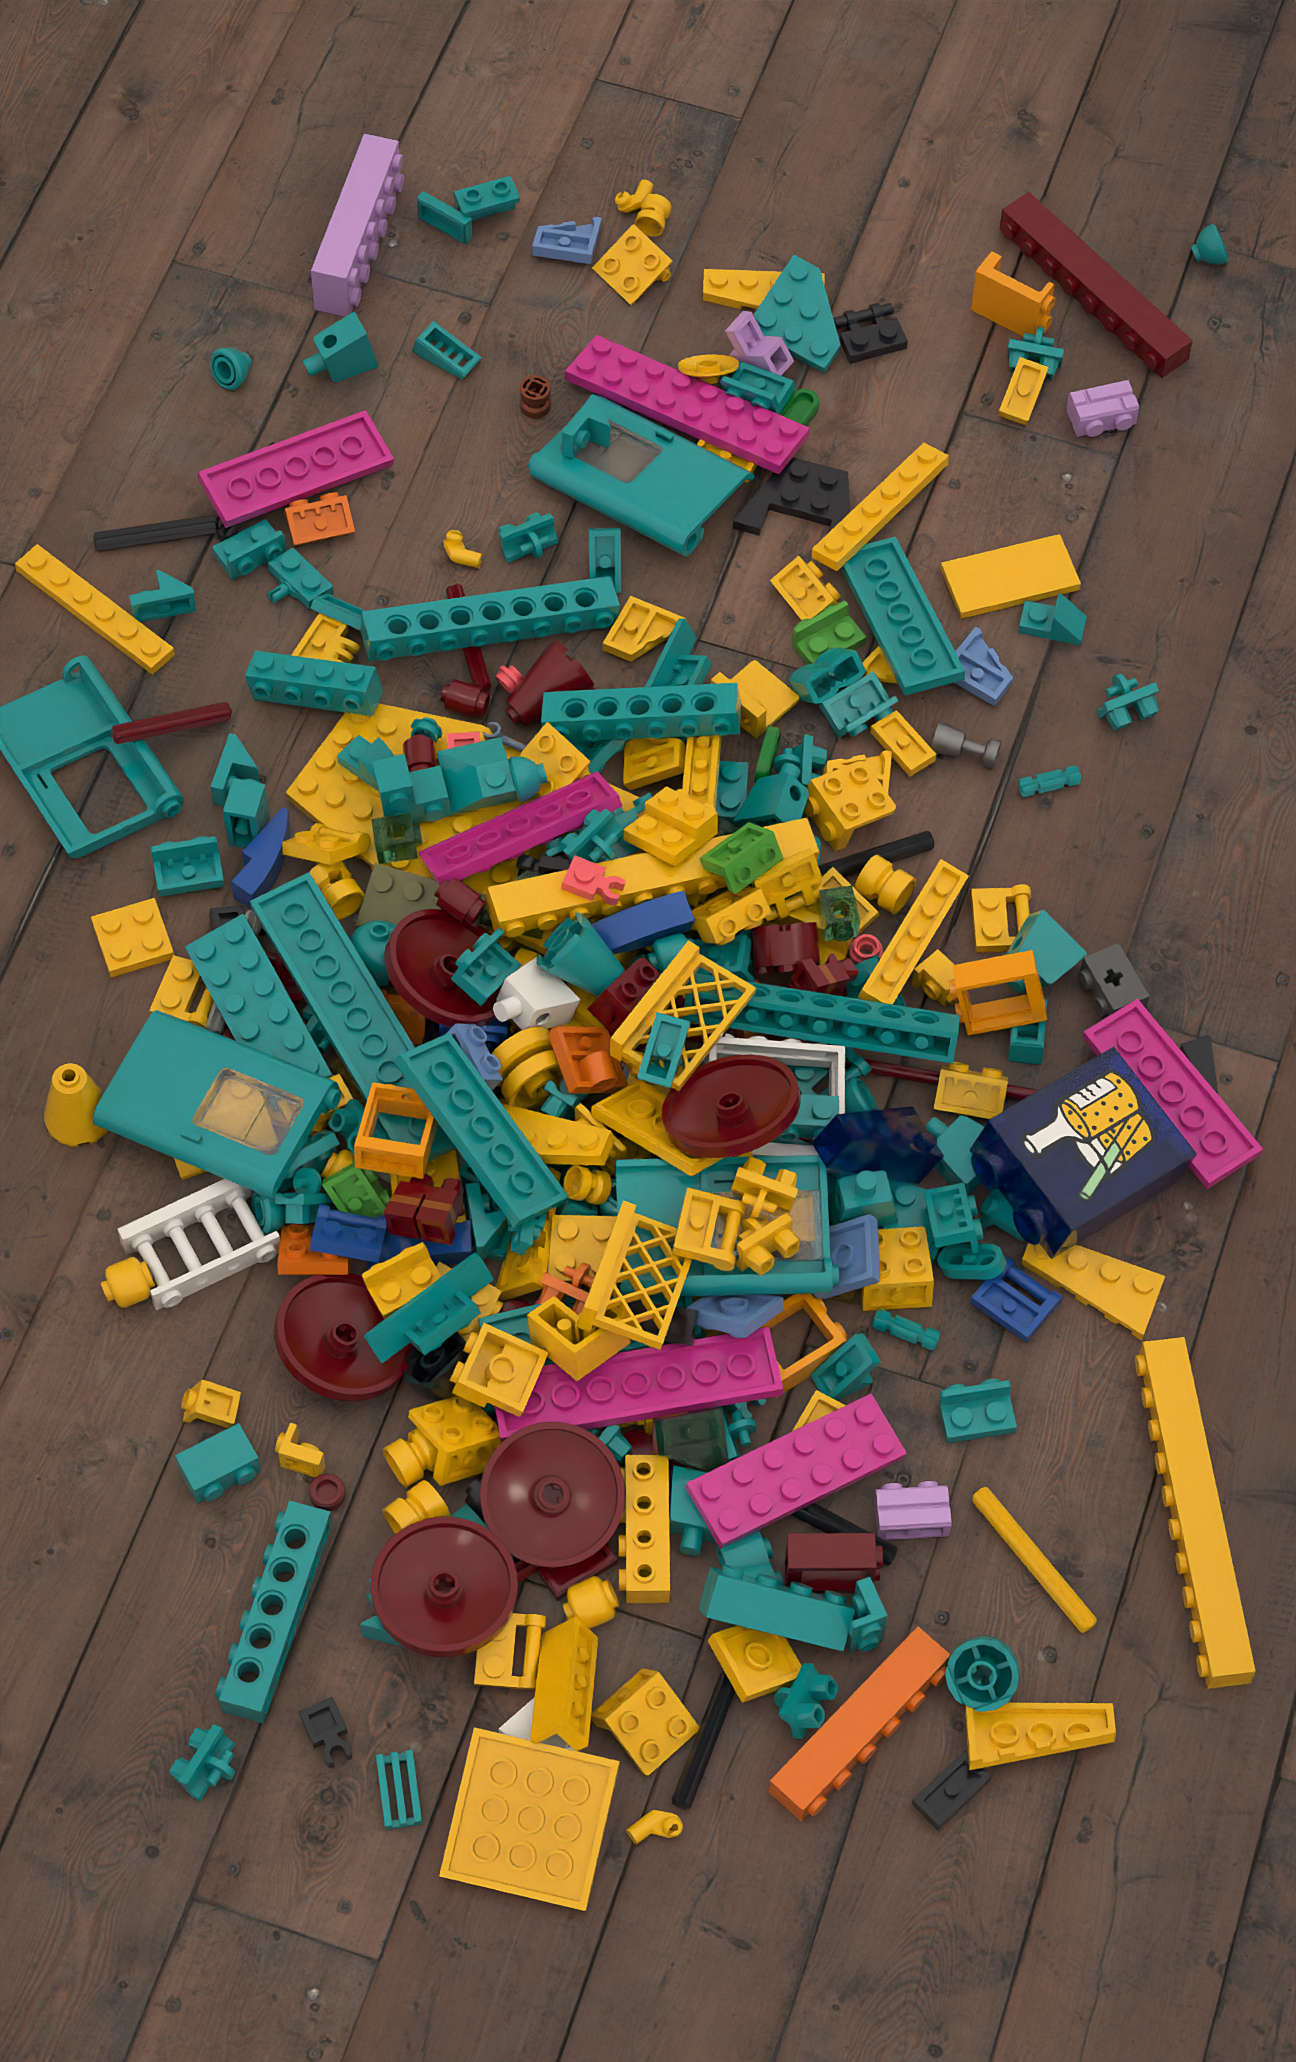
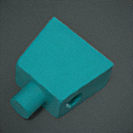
[302,311,379,383]
[733,763,809,827]
[1006,909,1087,993]
[923,1116,1009,1196]
[828,1170,898,1227]
[669,1465,716,1556]

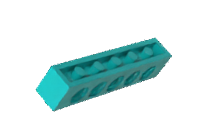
[541,683,741,742]
[216,1500,332,1724]

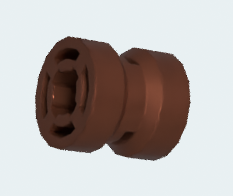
[520,375,551,419]

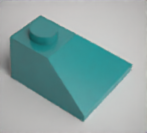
[437,737,516,815]

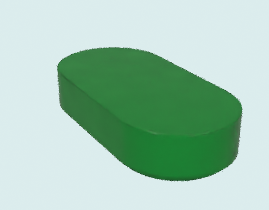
[779,389,819,426]
[754,726,781,784]

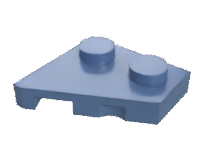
[954,627,1013,707]

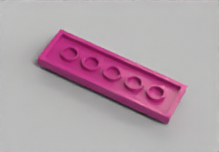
[197,410,394,528]
[418,771,623,886]
[1082,999,1263,1189]
[685,1394,907,1549]

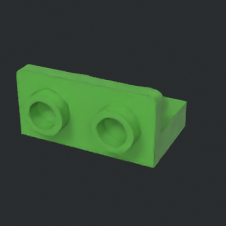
[792,600,867,665]
[699,822,783,894]
[322,1157,392,1218]

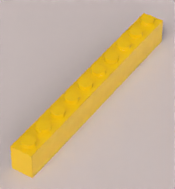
[485,818,819,937]
[1135,1337,1256,1689]

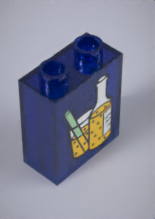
[969,1046,1197,1259]

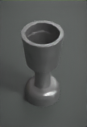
[931,721,1001,769]

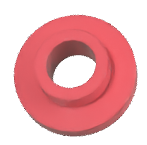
[495,665,524,694]
[849,934,883,964]

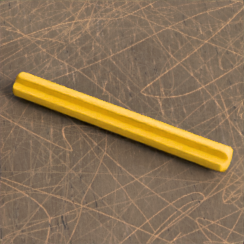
[972,1487,1097,1633]

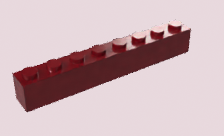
[999,192,1193,378]

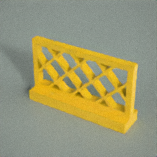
[610,940,756,1091]
[577,1200,692,1350]

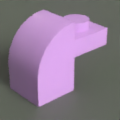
[725,311,794,376]

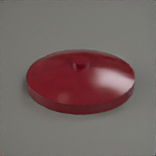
[384,909,502,1027]
[662,1054,801,1158]
[274,1273,414,1401]
[480,1422,625,1568]
[371,1517,518,1657]

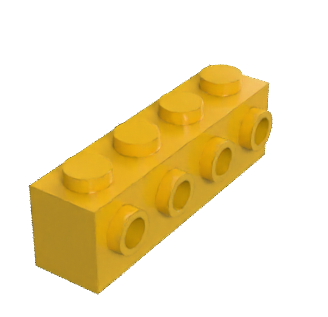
[619,1455,670,1603]

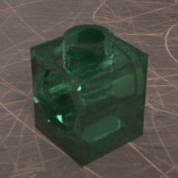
[371,813,423,864]
[817,885,860,941]

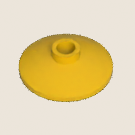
[678,354,739,384]

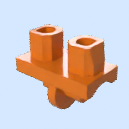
[539,1262,594,1315]

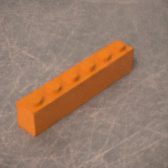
[768,1627,951,1822]

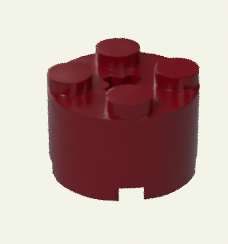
[751,922,821,974]

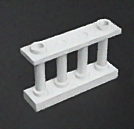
[117,1179,280,1311]

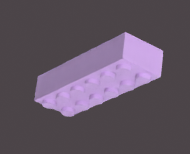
[311,134,405,317]

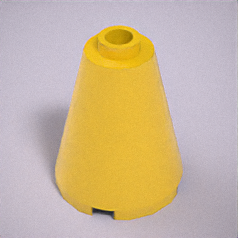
[44,1063,108,1147]

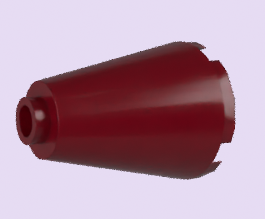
[505,640,595,726]

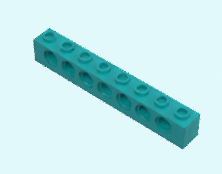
[360,576,620,661]
[682,973,960,1064]

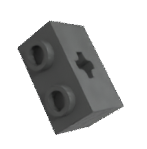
[1078,943,1150,1018]

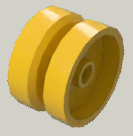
[492,1026,563,1110]

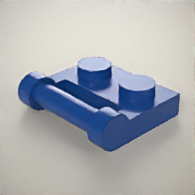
[310,1204,387,1263]
[970,1256,1064,1343]

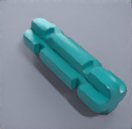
[1018,766,1081,797]
[872,1309,940,1350]

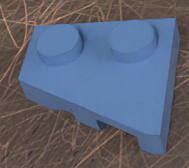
[532,217,602,264]

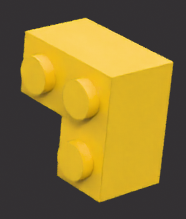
[527,1296,630,1381]

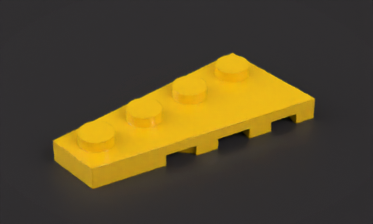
[703,269,825,310]
[501,1103,615,1166]
[495,1167,561,1301]
[1021,1230,1165,1341]
[965,1703,1116,1770]

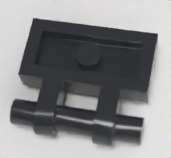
[833,303,908,364]

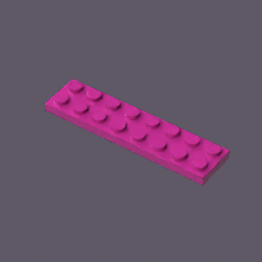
[565,335,810,474]
[494,1327,783,1443]

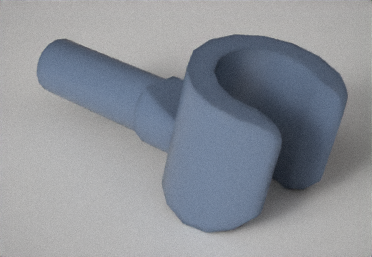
[482,722,526,752]

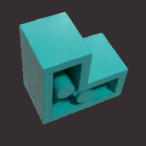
[372,754,452,830]

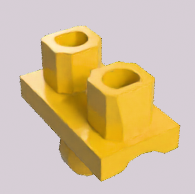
[730,1157,799,1219]
[735,1213,800,1276]

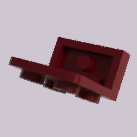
[587,957,685,1052]

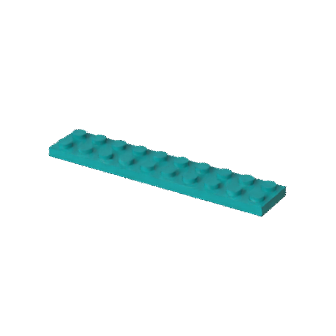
[250,872,456,1162]

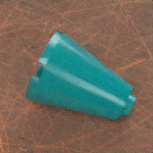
[537,912,626,997]

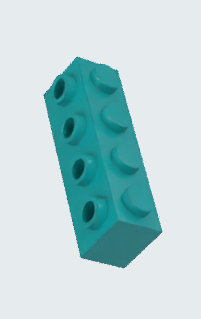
[245,651,383,716]
[698,1564,856,1651]

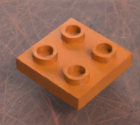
[548,1026,628,1094]
[277,1223,351,1275]

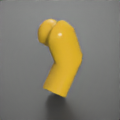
[615,180,654,213]
[443,530,483,569]
[626,1810,683,1845]

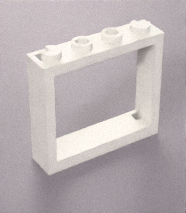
[704,1034,845,1173]

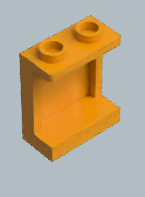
[971,251,1056,337]

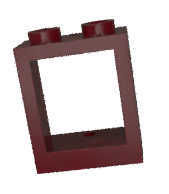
[784,1533,883,1594]

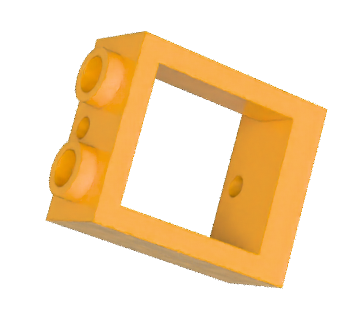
[949,950,1047,1036]
[354,1082,438,1179]
[760,1293,847,1397]

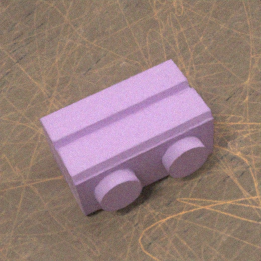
[1066,380,1139,437]
[874,1481,952,1540]

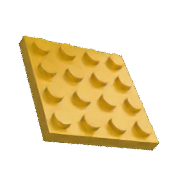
[439,1727,620,1911]

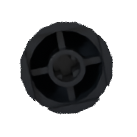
[403,1332,469,1401]

